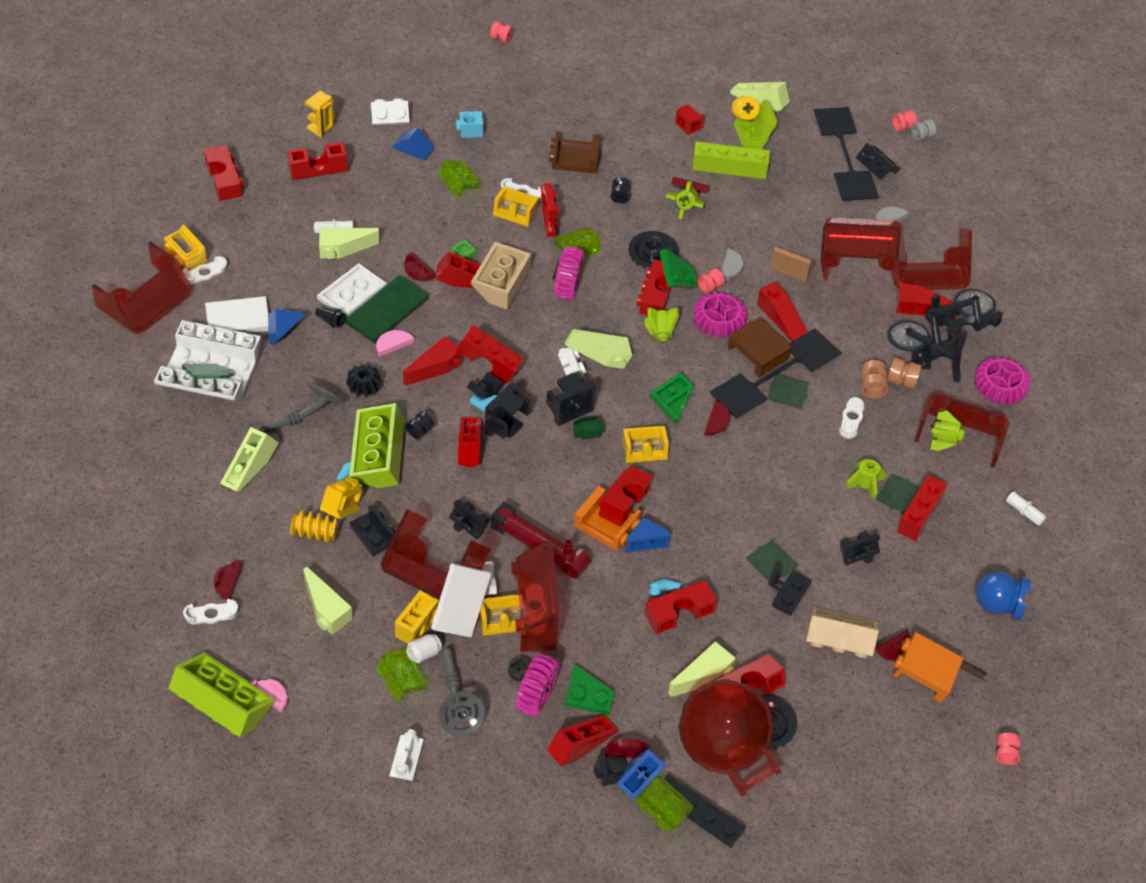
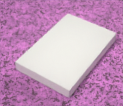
[317,263,387,318]
[205,296,268,333]
[431,563,491,637]

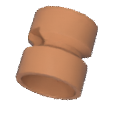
[887,357,922,390]
[861,360,889,398]

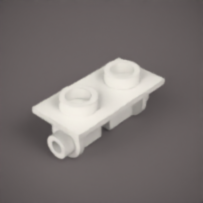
[558,347,587,380]
[389,730,424,781]

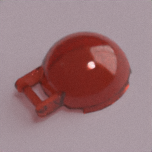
[679,679,782,797]

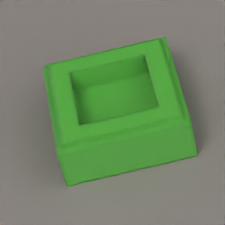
[450,239,478,260]

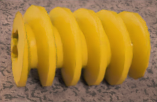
[732,96,760,120]
[290,509,339,543]

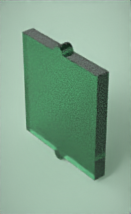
[182,364,229,379]
[767,374,810,409]
[876,473,920,514]
[746,540,798,581]

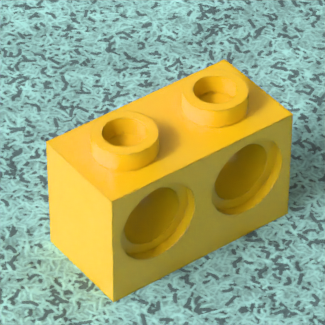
[395,590,439,644]

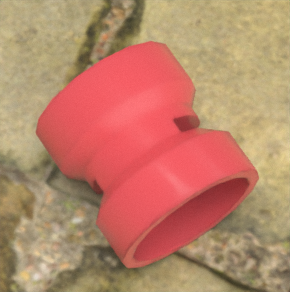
[490,21,514,43]
[892,110,917,132]
[697,268,725,294]
[996,733,1021,765]

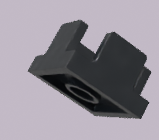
[546,373,596,426]
[485,382,531,439]

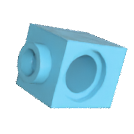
[456,111,483,138]

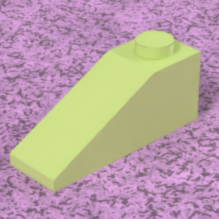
[730,82,790,111]
[319,228,379,259]
[565,329,632,369]
[220,427,279,492]
[303,567,353,635]
[668,642,736,697]

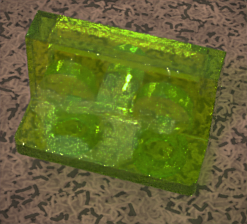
[438,160,481,197]
[554,227,600,257]
[376,650,427,702]
[635,775,694,831]

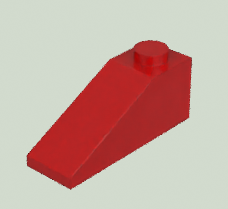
[436,251,481,288]
[757,282,808,342]
[896,283,956,319]
[403,336,463,385]
[458,417,482,468]
[547,715,619,766]

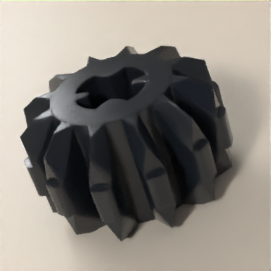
[346,363,382,398]

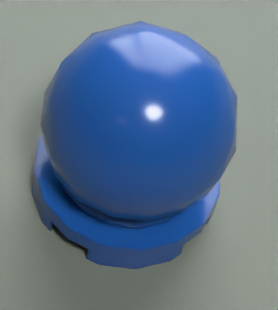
[976,572,1031,620]

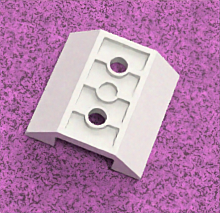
[154,320,261,401]

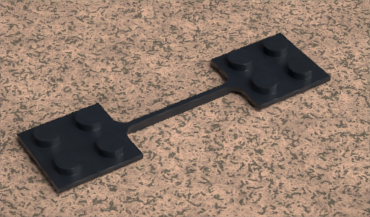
[813,107,879,201]
[710,328,842,419]

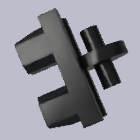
[449,499,490,540]
[840,532,880,566]

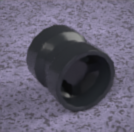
[610,177,631,204]
[405,411,435,440]

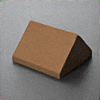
[770,247,817,282]

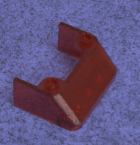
[820,218,907,286]
[887,227,972,290]
[92,241,192,334]
[914,394,1010,468]
[381,509,491,600]
[511,543,559,652]

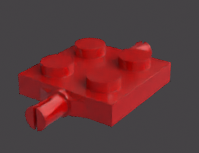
[540,183,559,237]

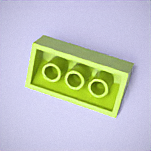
[692,142,770,179]
[349,403,405,488]
[168,652,275,737]

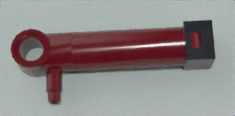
[490,501,591,579]

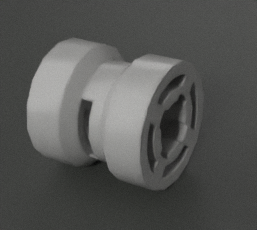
[911,119,937,141]

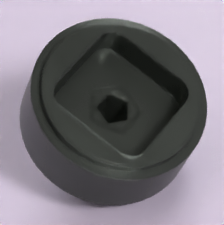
[508,658,530,681]

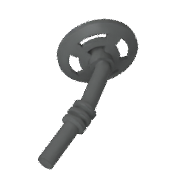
[262,382,345,432]
[439,649,485,736]

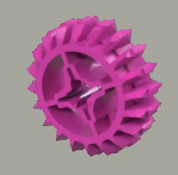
[554,246,584,300]
[693,291,747,340]
[974,356,1030,406]
[516,654,559,716]

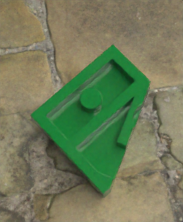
[659,249,699,289]
[649,372,694,424]
[564,665,614,715]

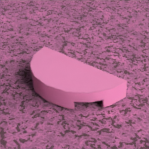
[376,330,415,357]
[251,679,288,713]

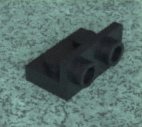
[856,143,901,179]
[350,504,396,557]

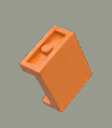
[574,486,642,551]
[893,632,963,702]

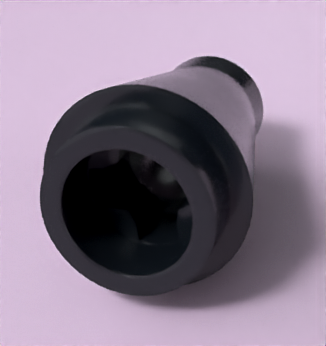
[315,305,346,328]

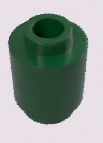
[573,417,604,440]

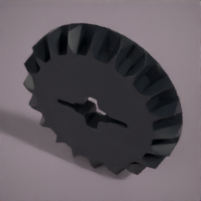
[628,231,679,269]
[737,695,797,750]

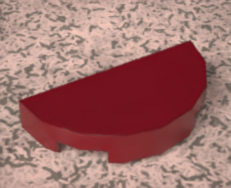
[671,177,709,193]
[404,252,436,281]
[704,400,730,436]
[214,561,244,600]
[875,629,911,661]
[605,739,651,758]

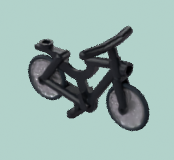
[887,290,1003,382]

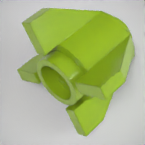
[666,181,705,220]
[645,307,679,342]
[930,409,965,451]
[846,459,887,499]

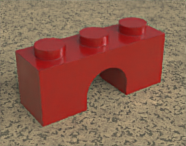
[287,142,348,180]
[204,145,244,201]
[636,259,672,316]
[456,325,524,383]
[598,466,653,527]
[897,475,948,542]
[644,580,717,635]
[712,654,786,714]

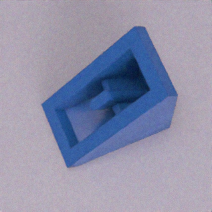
[392,127,434,161]
[268,309,305,345]
[626,517,670,553]
[616,748,666,800]

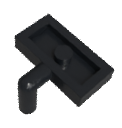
[768,567,812,616]

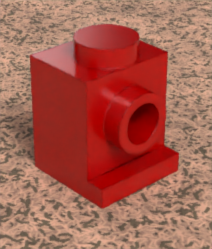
[675,104,704,135]

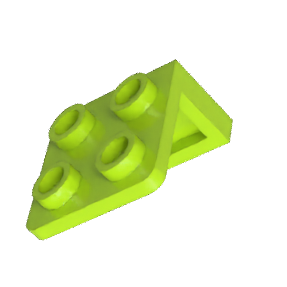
[733,100,777,149]

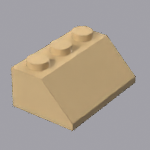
[471,242,531,310]
[806,607,879,658]

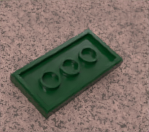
[345,275,429,344]

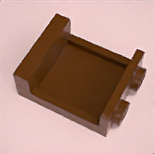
[549,131,600,173]
[728,318,792,378]

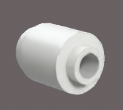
[407,634,442,663]

